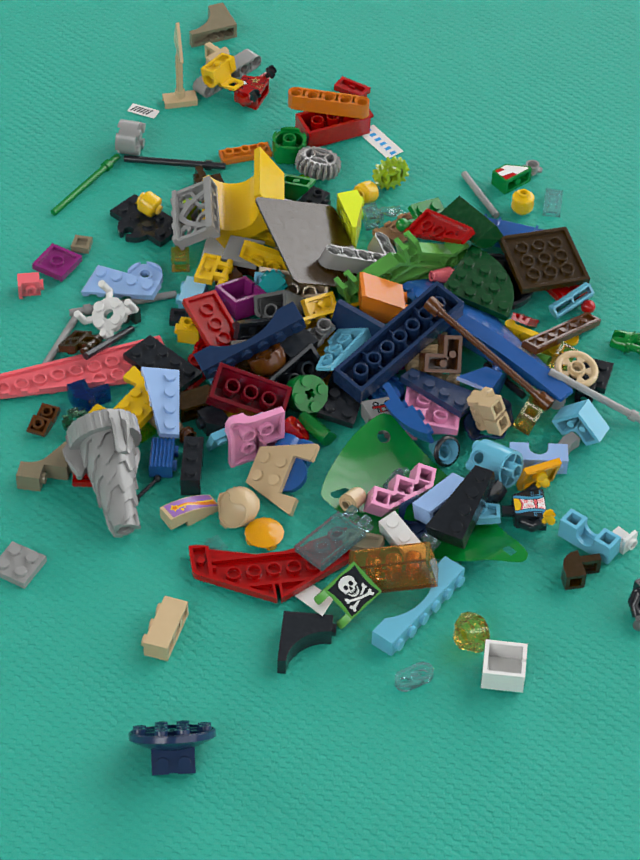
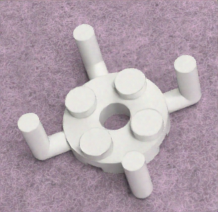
[74,280,139,340]

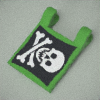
[314,561,382,629]

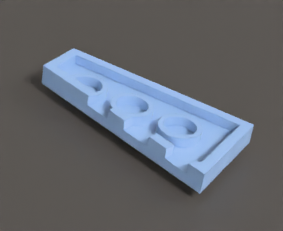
[81,265,162,300]
[141,367,179,438]

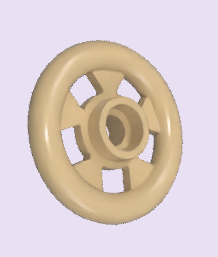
[554,350,599,388]

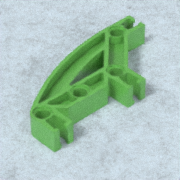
[334,230,469,304]

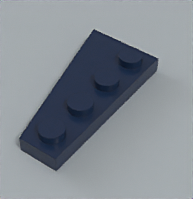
[400,368,472,418]

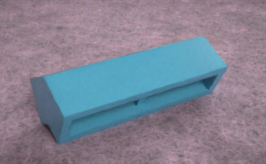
[548,282,595,320]

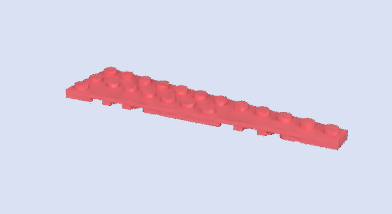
[0,335,164,399]

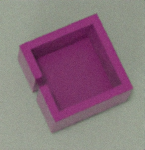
[215,276,266,321]

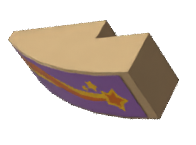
[160,495,218,530]

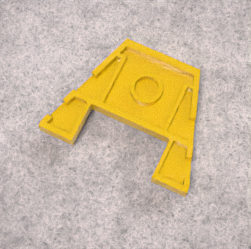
[88,366,154,429]

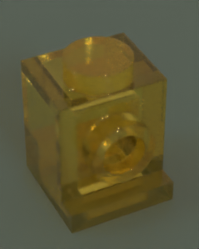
[171,245,190,272]

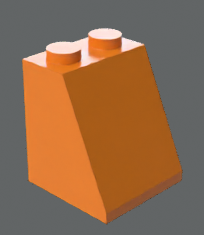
[358,272,408,323]

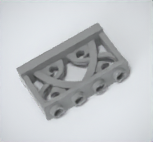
[170,176,220,250]

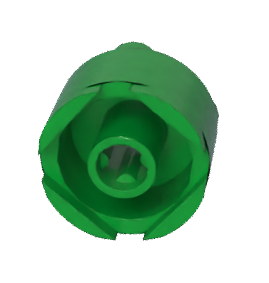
[272,127,306,165]
[286,375,329,413]

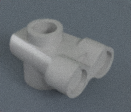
[307,318,336,348]

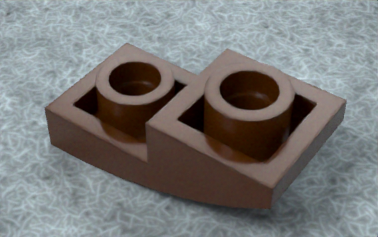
[26,403,61,437]

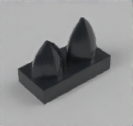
[232,318,270,340]

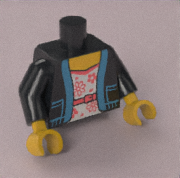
[501,472,556,532]

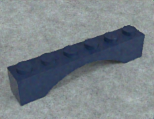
[193,302,306,380]

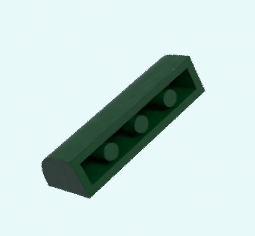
[440,196,503,248]

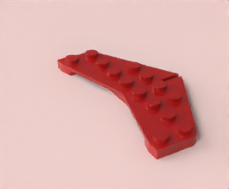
[188,529,352,604]

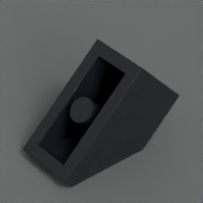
[196,405,229,436]

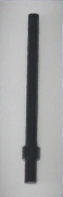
[124,155,226,171]

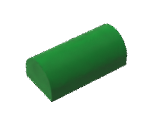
[298,411,337,446]

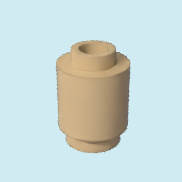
[339,487,367,513]

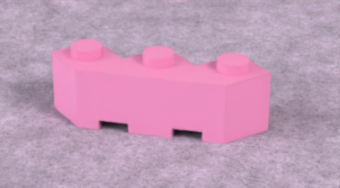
[363,463,437,517]

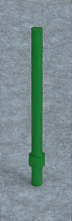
[51,153,120,216]

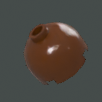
[247,343,286,377]

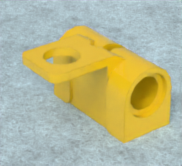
[200,53,244,91]

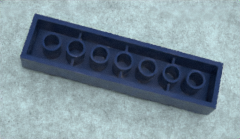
[333,281,464,404]

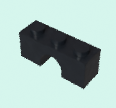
[180,436,204,496]

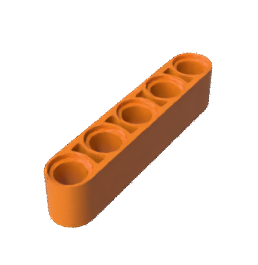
[288,87,370,119]

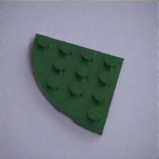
[444,245,514,321]

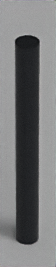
[83,326,135,360]

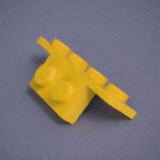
[300,291,359,325]

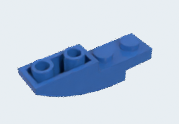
[382,382,435,443]

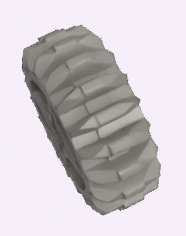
[295,146,341,181]

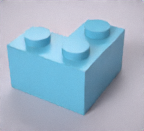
[552,399,610,446]

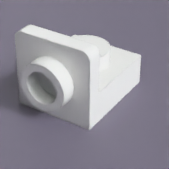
[612,526,638,554]

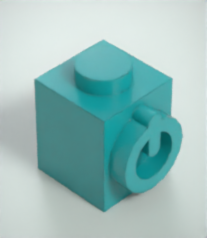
[258,269,288,293]

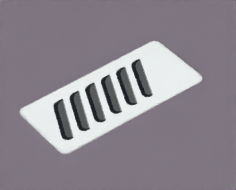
[128,103,159,118]

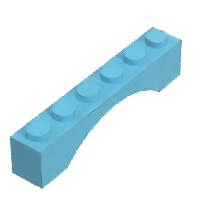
[371,556,465,656]

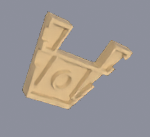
[246,444,320,517]

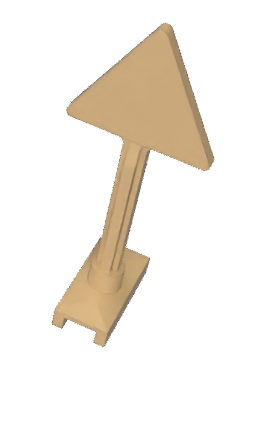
[162,22,198,109]

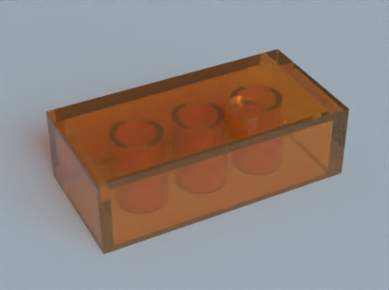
[349,541,438,593]

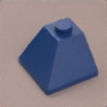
[456,365,508,395]

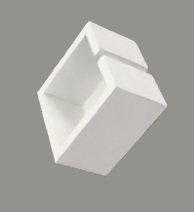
[481,639,528,693]

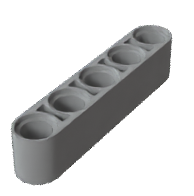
[193,49,262,98]

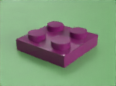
[32,243,82,282]

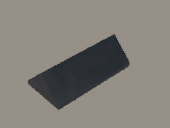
[268,343,331,413]

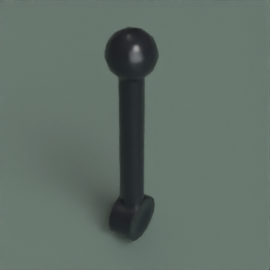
[137,475,161,503]

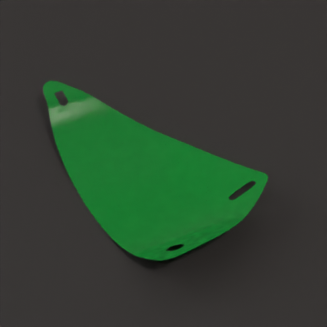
[321,413,528,562]

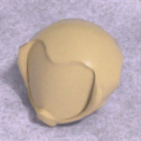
[217,486,260,529]

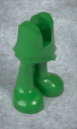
[609,330,640,354]

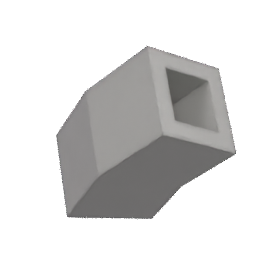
[558,431,580,455]

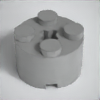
[115,119,146,156]

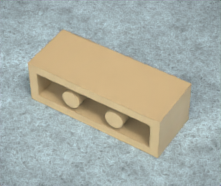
[141,596,189,661]

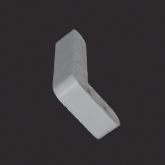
[318,232,396,274]

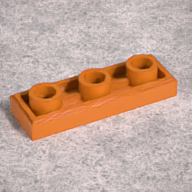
[219,142,272,165]

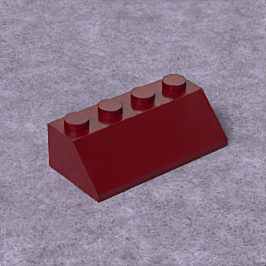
[205,362,292,416]

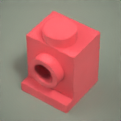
[17,272,44,299]

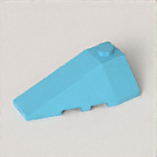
[316,328,372,371]

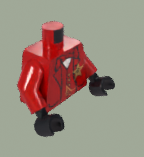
[229,65,277,110]

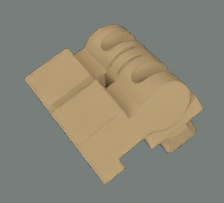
[467,387,511,436]

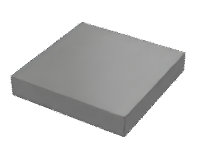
[221,235,265,270]

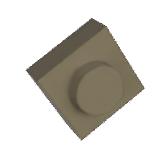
[71,235,93,254]

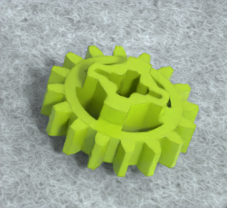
[372,156,410,190]

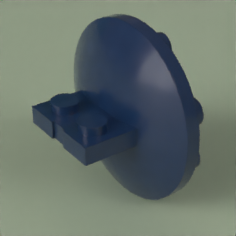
[128,720,216,775]

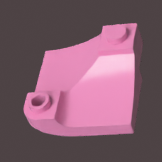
[405,387,460,440]
[225,406,285,468]

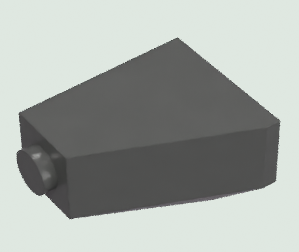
[254,290,306,321]

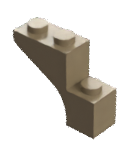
[16,441,73,492]

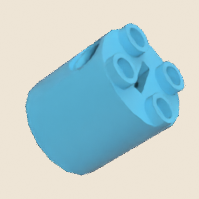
[466,439,523,488]

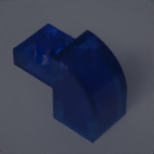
[67,379,111,413]

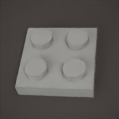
[0,541,47,589]

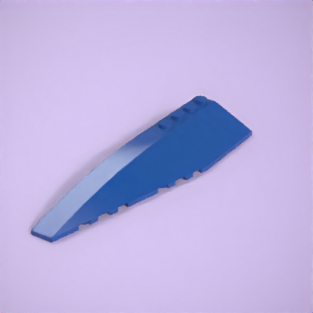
[402,279,573,402]

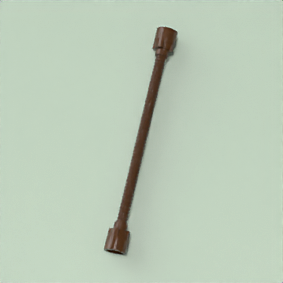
[423,296,555,412]

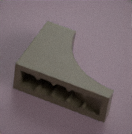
[189,2,237,48]

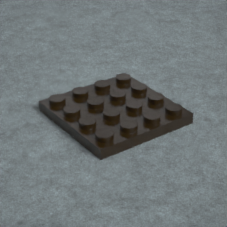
[498,226,590,294]

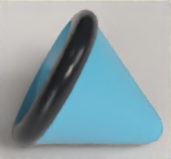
[429,436,460,467]

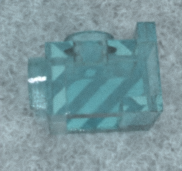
[362,202,384,231]

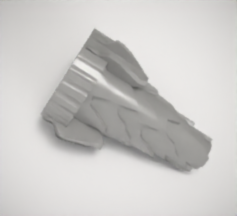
[62,409,142,538]

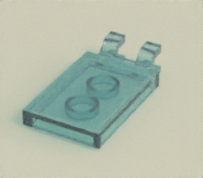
[294,505,373,571]

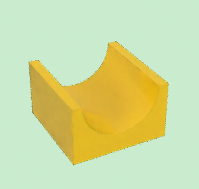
[202,147,284,248]

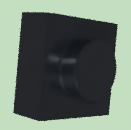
[169,308,189,326]

